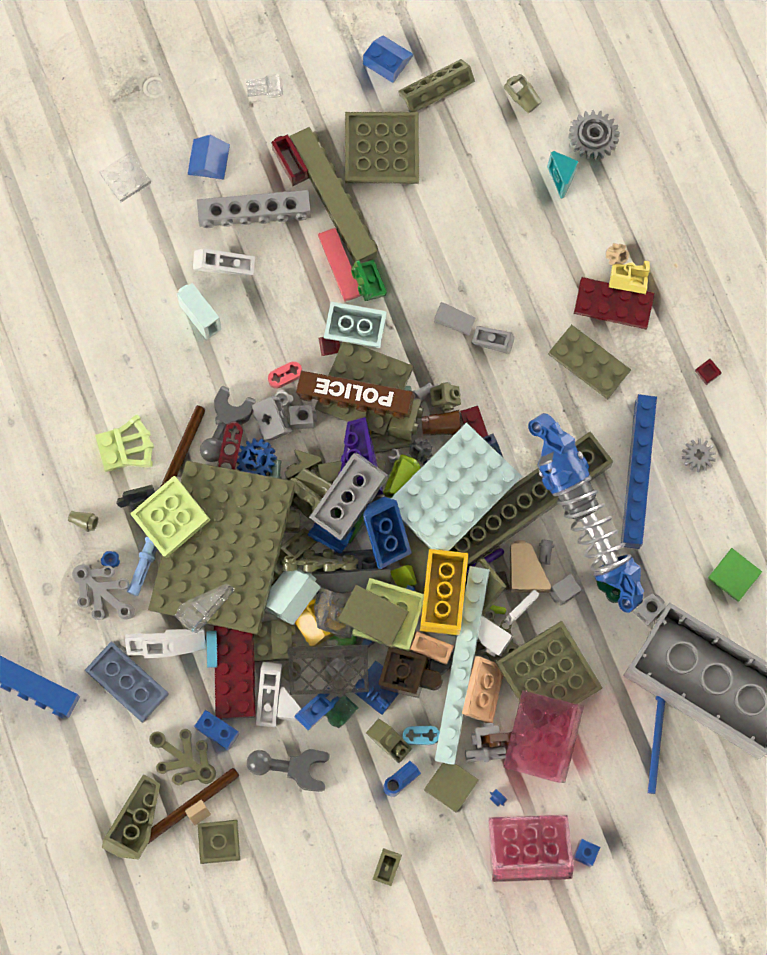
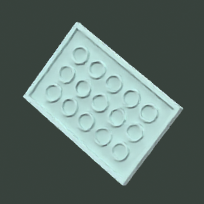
[391,423,522,551]

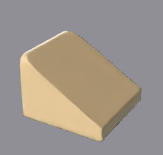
[185,800,211,826]

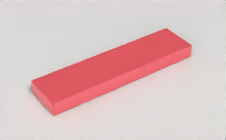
[318,228,361,302]

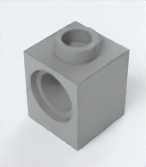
[289,405,317,430]
[550,574,582,606]
[633,593,666,626]

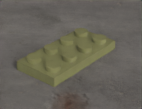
[548,324,631,400]

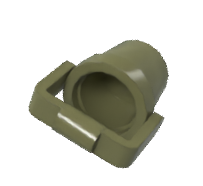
[504,74,542,114]

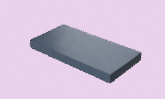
[85,641,169,723]

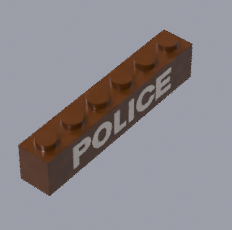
[296,370,415,419]

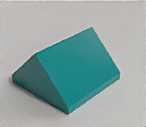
[547,151,578,199]

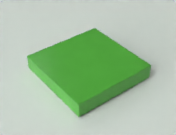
[708,548,762,602]

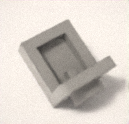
[471,723,500,749]

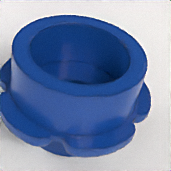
[101,551,120,570]
[490,789,507,807]

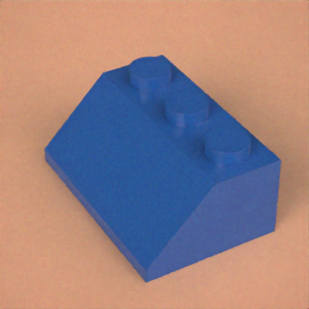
[363,497,411,569]

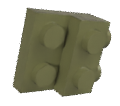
[254,619,296,662]

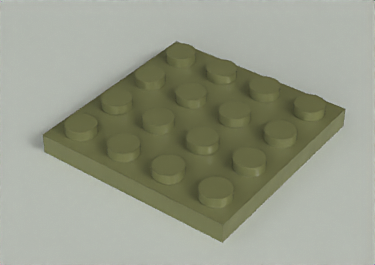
[345,112,419,184]
[315,342,414,436]
[495,621,603,729]

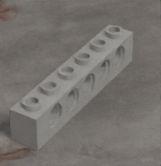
[197,190,311,228]

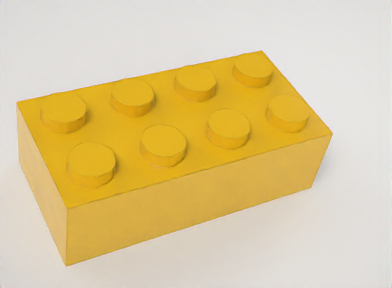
[420,549,468,635]

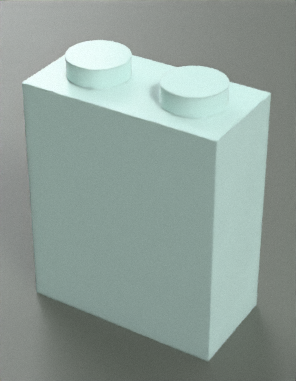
[177,283,221,340]
[265,568,321,625]

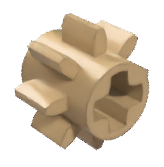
[606,243,629,265]

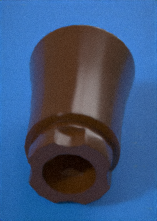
[421,410,461,435]

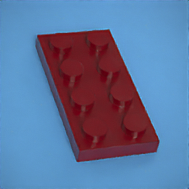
[573,277,655,330]

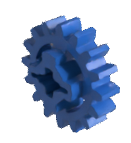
[236,438,277,476]

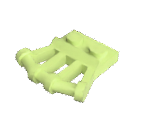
[95,415,154,472]

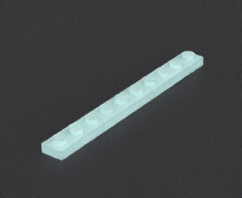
[435,566,490,765]

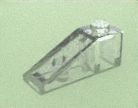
[175,583,235,633]

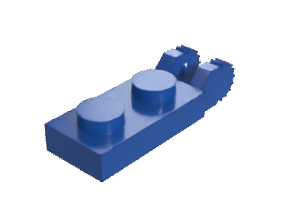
[294,687,340,730]

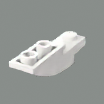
[125,629,207,658]

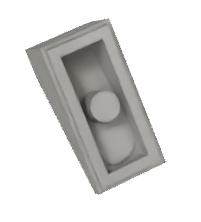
[434,302,476,335]
[472,326,515,354]

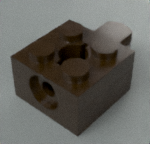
[378,647,443,698]

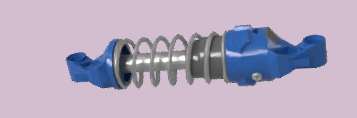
[528,413,645,613]

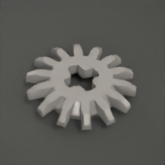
[682,439,716,472]

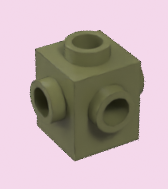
[430,382,461,411]

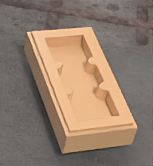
[410,631,454,665]

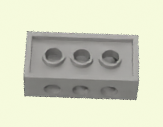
[309,453,389,540]

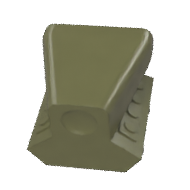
[289,468,332,520]

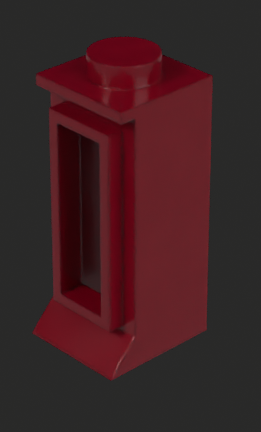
[271,134,309,187]

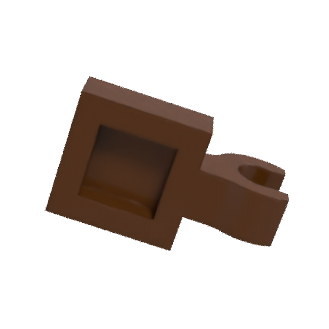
[481,731,518,748]

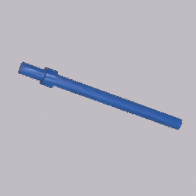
[648,696,665,794]

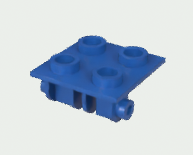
[352,660,399,715]

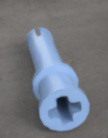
[127,537,157,596]

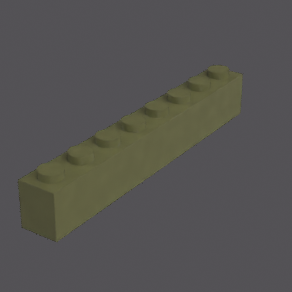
[290,127,378,263]

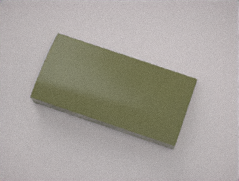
[398,523,430,594]

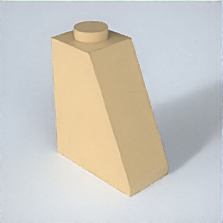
[510,540,551,593]

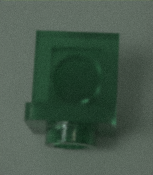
[325,694,359,728]

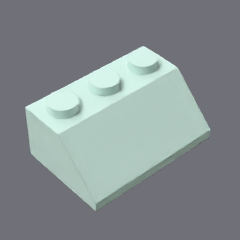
[324,302,387,348]

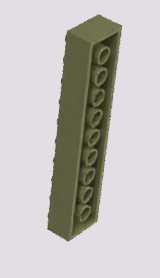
[450,431,613,568]

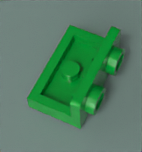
[351,260,387,301]

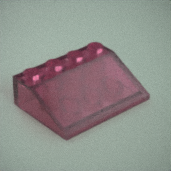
[503,690,584,783]
[488,815,574,882]

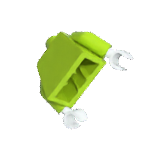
[372,449,421,502]

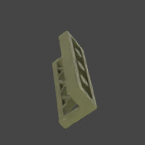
[398,59,475,112]

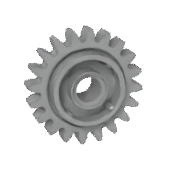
[568,110,620,160]

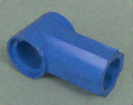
[383,761,421,797]

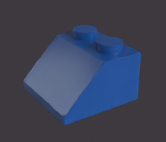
[363,35,413,83]

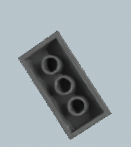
[312,549,391,595]

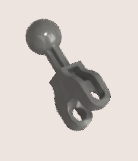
[200,386,256,462]
[247,749,330,792]

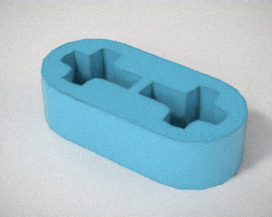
[207,631,217,668]
[402,726,440,745]

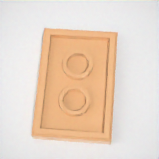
[462,656,503,723]

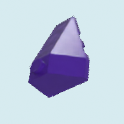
[338,417,384,498]

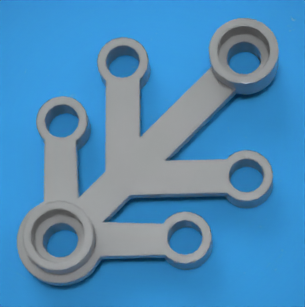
[72,565,135,620]

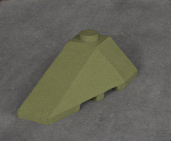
[102,774,161,860]

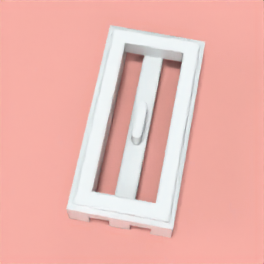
[504,590,539,625]

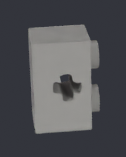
[252,396,292,441]

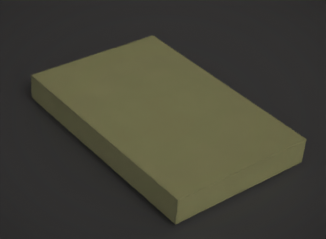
[338,585,409,647]

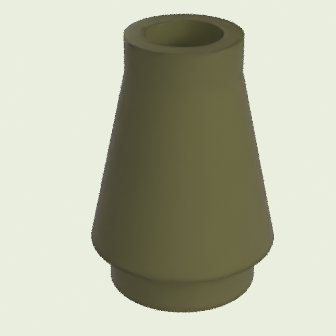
[68,511,98,532]

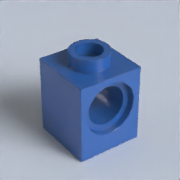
[572,839,600,867]

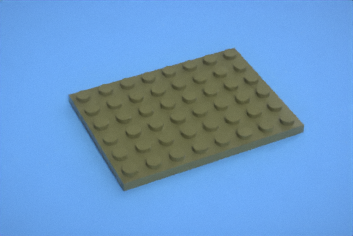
[148,460,296,635]

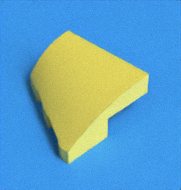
[609,261,650,294]

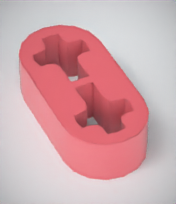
[268,362,302,389]

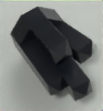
[116,485,155,511]

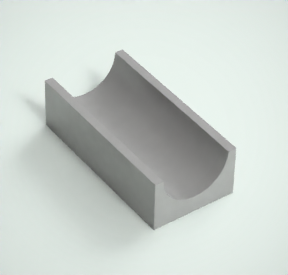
[623,602,767,759]

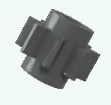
[409,438,432,463]

